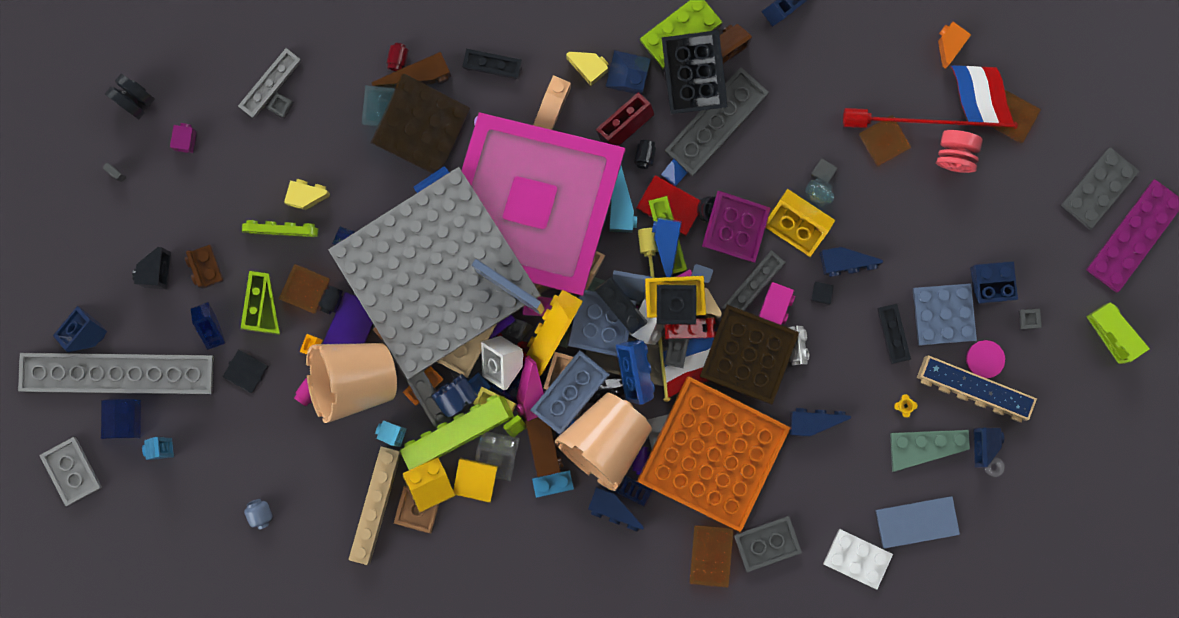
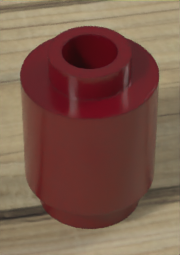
[386,43,409,72]

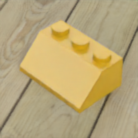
[765,189,835,257]

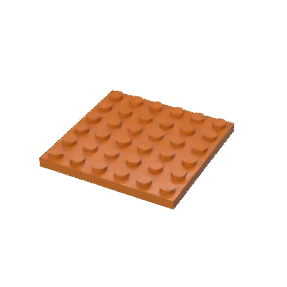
[637,376,791,532]

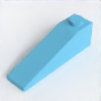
[610,166,637,233]

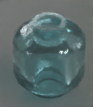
[805,178,835,207]

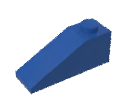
[652,218,682,277]

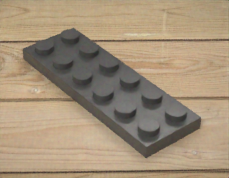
[664,68,769,177]

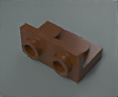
[185,244,224,289]

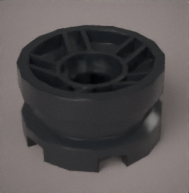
[697,196,716,223]

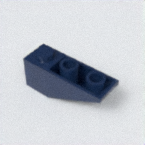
[820,247,883,277]
[789,408,851,436]
[588,487,644,532]

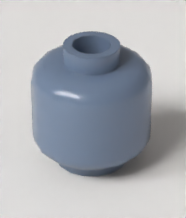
[244,499,273,529]

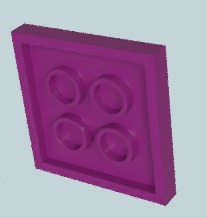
[702,191,771,263]

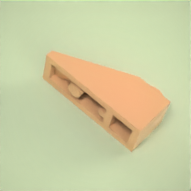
[533,75,571,130]

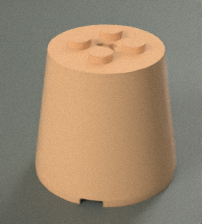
[306,343,397,423]
[555,393,652,491]

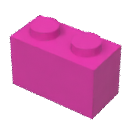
[759,282,795,325]

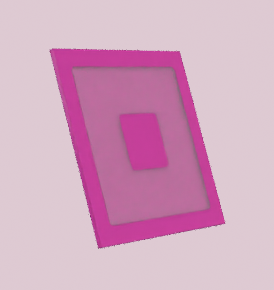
[461,112,626,296]

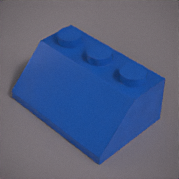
[616,340,655,405]

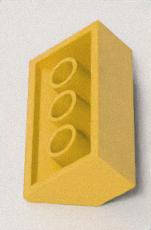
[526,290,583,376]

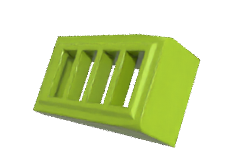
[503,415,527,437]

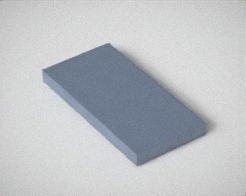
[472,259,545,315]
[530,350,610,435]
[875,496,960,548]

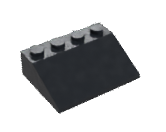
[662,30,728,114]

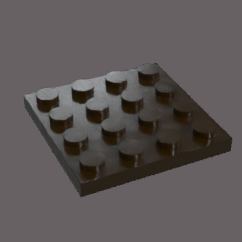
[370,73,470,174]
[700,304,799,405]

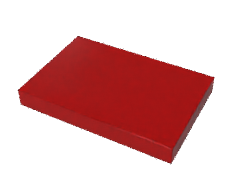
[636,175,701,236]

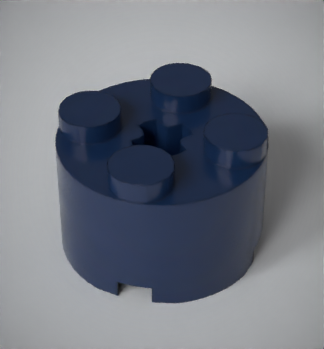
[431,374,478,418]

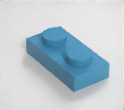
[532,470,574,498]

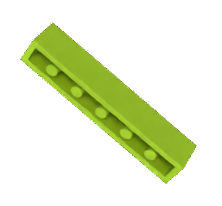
[400,395,514,470]

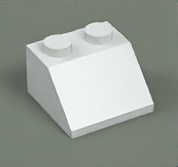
[481,336,524,390]

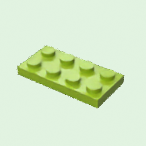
[640,0,722,69]

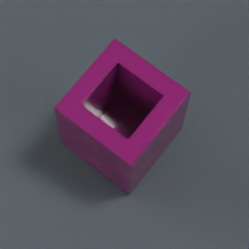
[170,123,197,153]

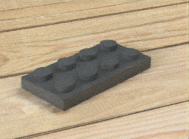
[1060,147,1139,229]

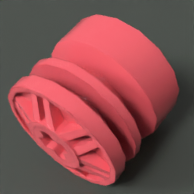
[936,130,983,173]

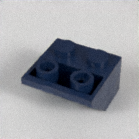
[970,261,1018,303]

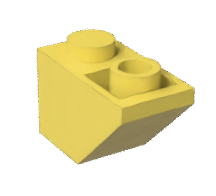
[284,179,330,210]

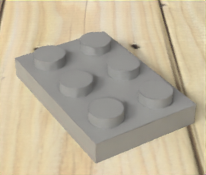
[39,437,102,506]

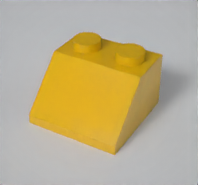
[403,457,455,512]

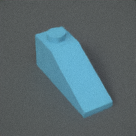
[375,420,407,447]

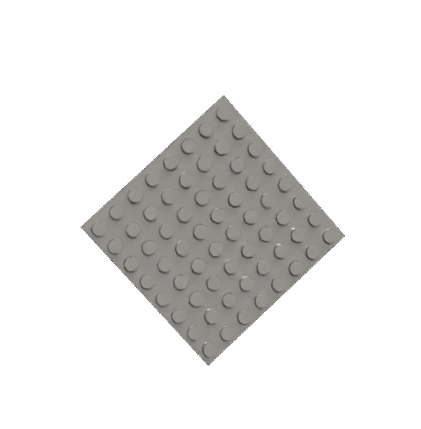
[328,167,541,380]

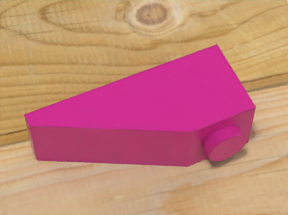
[516,356,544,421]

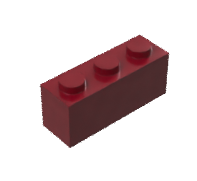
[596,92,655,146]

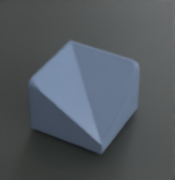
[691,264,713,283]

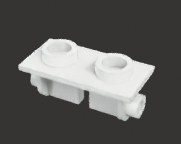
[788,326,809,366]

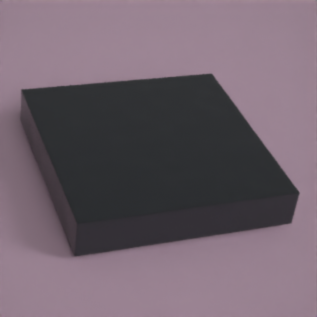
[656,285,696,325]

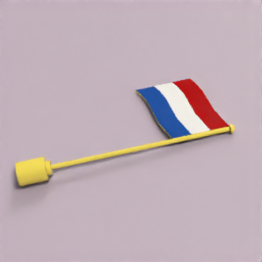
[638,228,718,402]

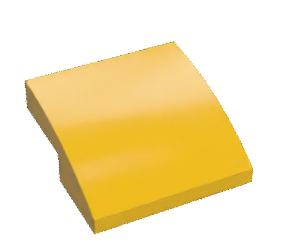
[453,458,498,502]

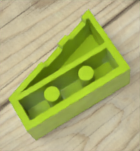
[241,271,280,335]
[1086,302,1150,364]

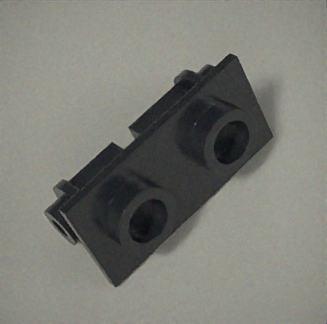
[589,376,624,403]

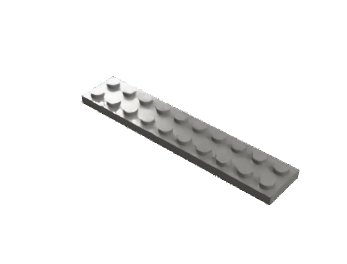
[18,353,214,394]

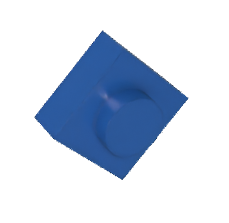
[468,372,491,395]

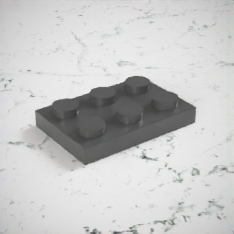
[734,516,802,572]

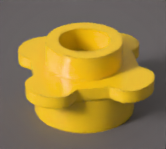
[894,394,918,417]

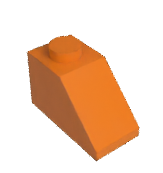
[938,22,971,69]

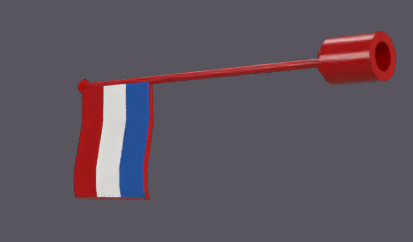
[843,65,1018,129]

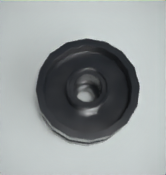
[105,73,155,120]

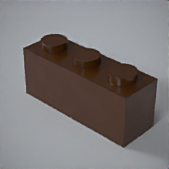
[525,417,564,477]

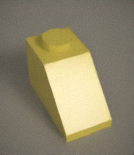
[566,52,609,86]

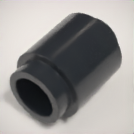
[634,140,656,169]
[318,285,343,315]

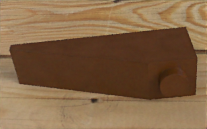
[371,52,451,90]

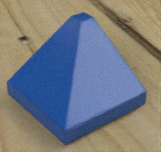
[661,159,688,186]

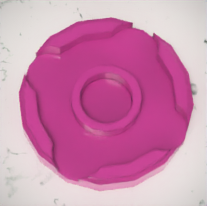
[966,340,1005,378]

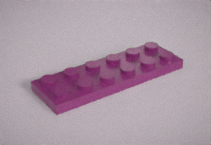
[1086,179,1179,293]

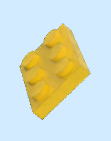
[645,276,706,318]

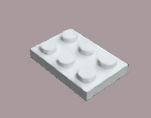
[823,529,893,589]

